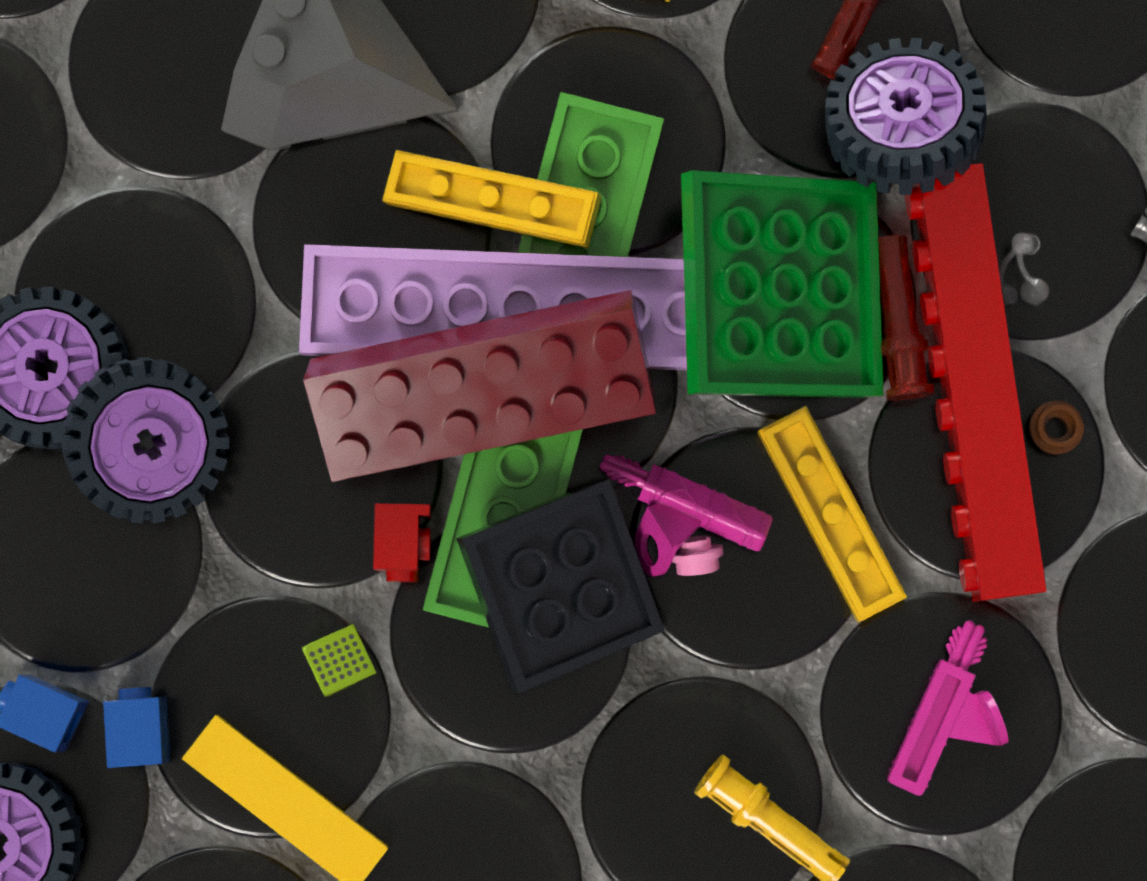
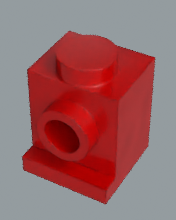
[373,503,432,582]

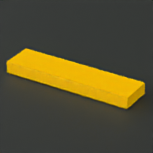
[382,150,602,248]
[757,406,907,623]
[182,715,389,881]

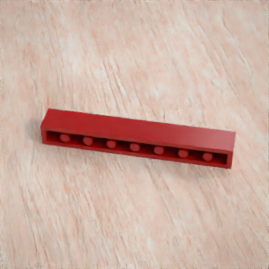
[905,163,1047,602]

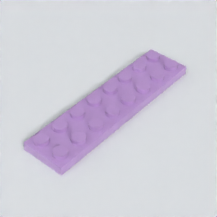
[299,244,687,370]

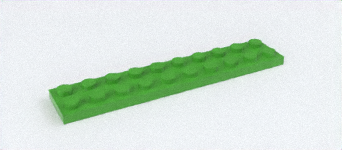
[423,92,664,628]

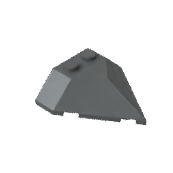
[221,0,458,151]

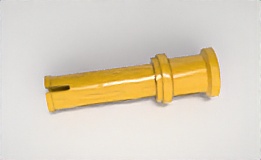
[694,754,850,881]

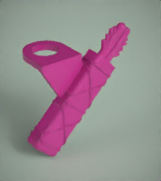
[600,454,773,577]
[887,620,1009,796]

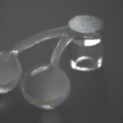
[999,232,1049,308]

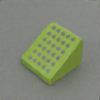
[302,624,377,697]

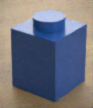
[0,675,89,753]
[103,687,171,768]

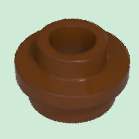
[1029,400,1084,455]

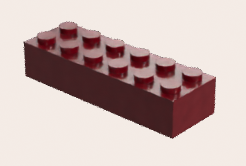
[303,290,656,482]

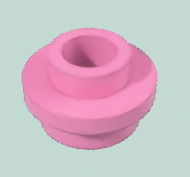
[672,535,724,576]

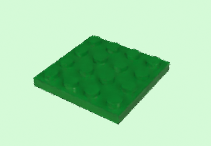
[681,170,884,398]

